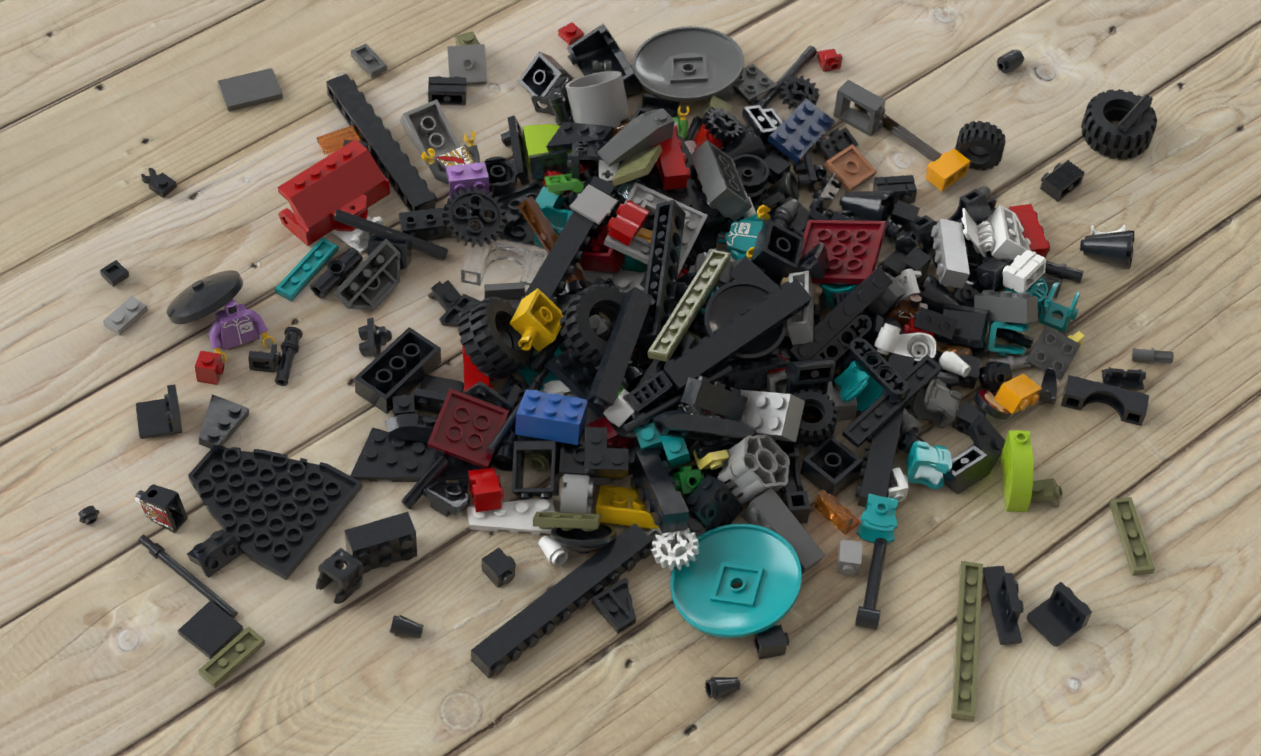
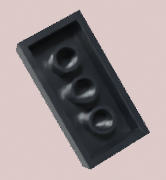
[354,327,441,414]

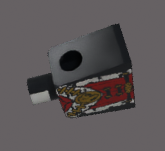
[135,484,188,533]

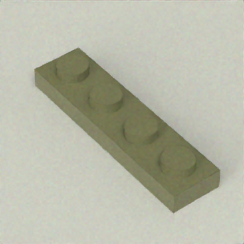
[1109,497,1155,576]

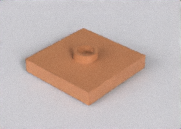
[824,144,877,192]

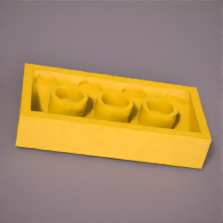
[595,485,685,529]

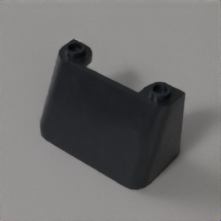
[567,23,644,96]

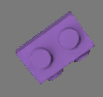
[446,162,489,206]

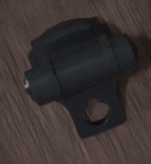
[531,77,573,126]

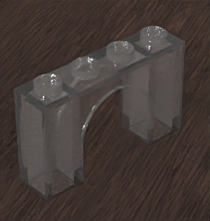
[461,239,548,293]

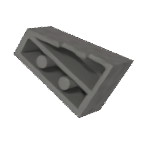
[974,290,1038,324]

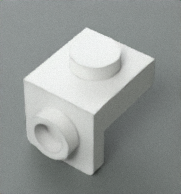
[886,467,909,503]

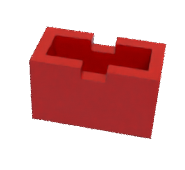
[468,467,505,512]

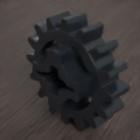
[778,75,820,110]
[702,107,743,143]

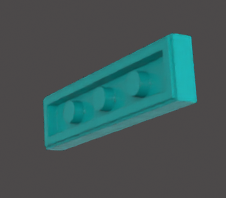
[275,237,339,302]

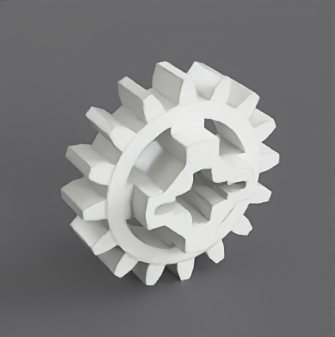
[651,528,700,571]

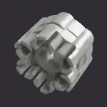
[717,434,790,505]

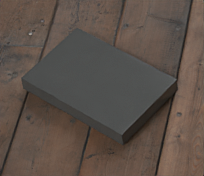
[217,68,283,111]

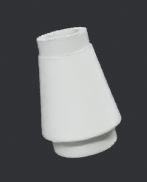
[939,351,971,377]
[538,536,568,566]

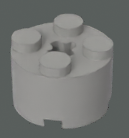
[560,474,594,514]

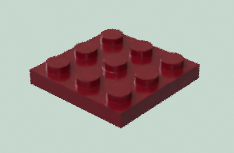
[427,388,509,469]

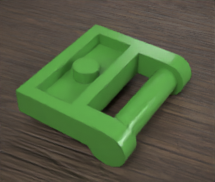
[545,174,584,195]

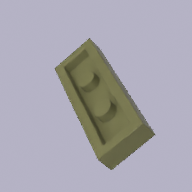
[533,511,601,531]
[198,627,265,688]

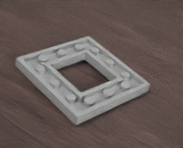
[604,182,708,277]

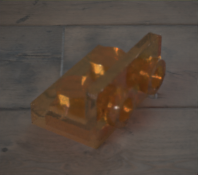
[814,489,859,535]

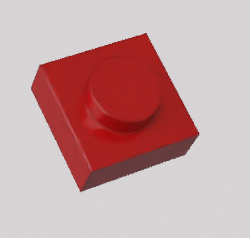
[558,22,584,45]

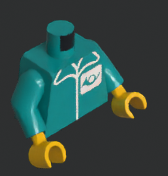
[717,205,771,261]

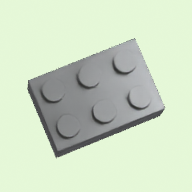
[740,390,805,442]

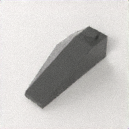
[598,109,675,166]

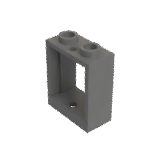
[833,80,886,137]

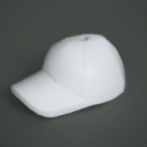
[894,333,936,363]

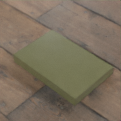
[611,144,663,186]

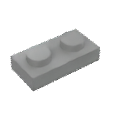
[103,296,148,335]

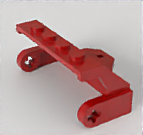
[278,139,390,246]

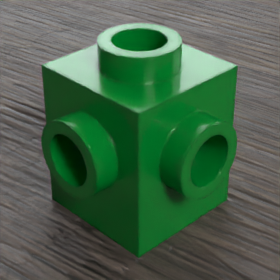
[672,465,704,497]

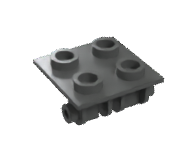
[732,64,777,105]
[1026,325,1081,380]

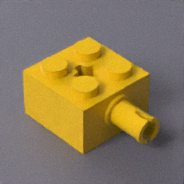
[509,288,563,351]

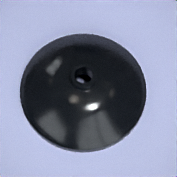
[551,522,617,554]

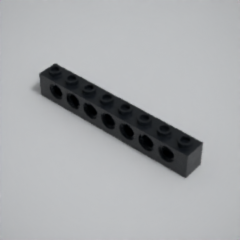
[638,200,686,350]

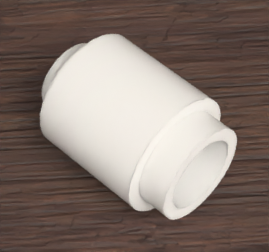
[874,323,901,355]

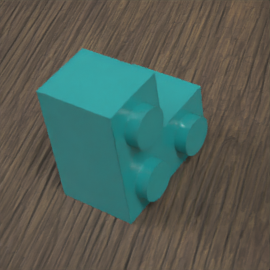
[635,423,691,468]

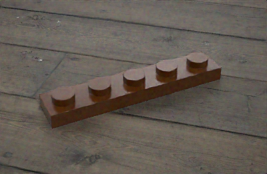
[518,196,585,283]

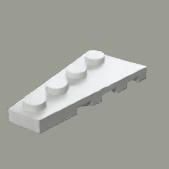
[467,498,555,535]

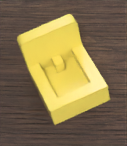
[693,449,729,470]

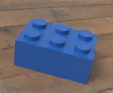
[515,389,588,445]

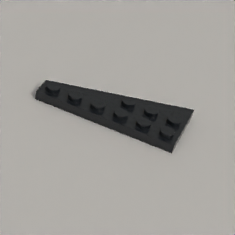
[350,427,492,483]

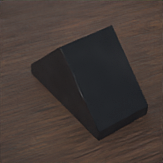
[794,242,830,279]

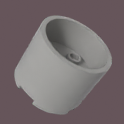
[566,71,631,128]

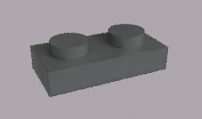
[351,43,387,78]

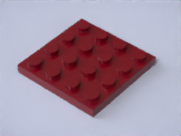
[800,220,887,284]

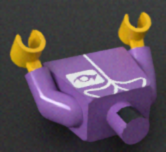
[209,300,275,362]

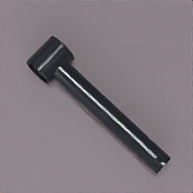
[855,538,888,630]

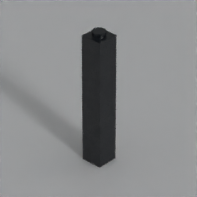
[587,287,653,410]

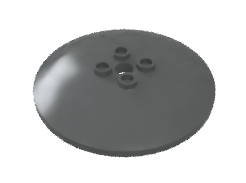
[633,26,744,102]

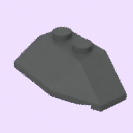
[333,239,401,311]

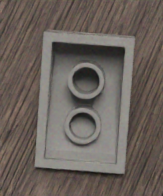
[400,99,461,165]

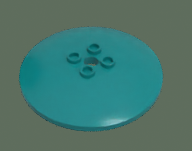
[670,524,802,638]

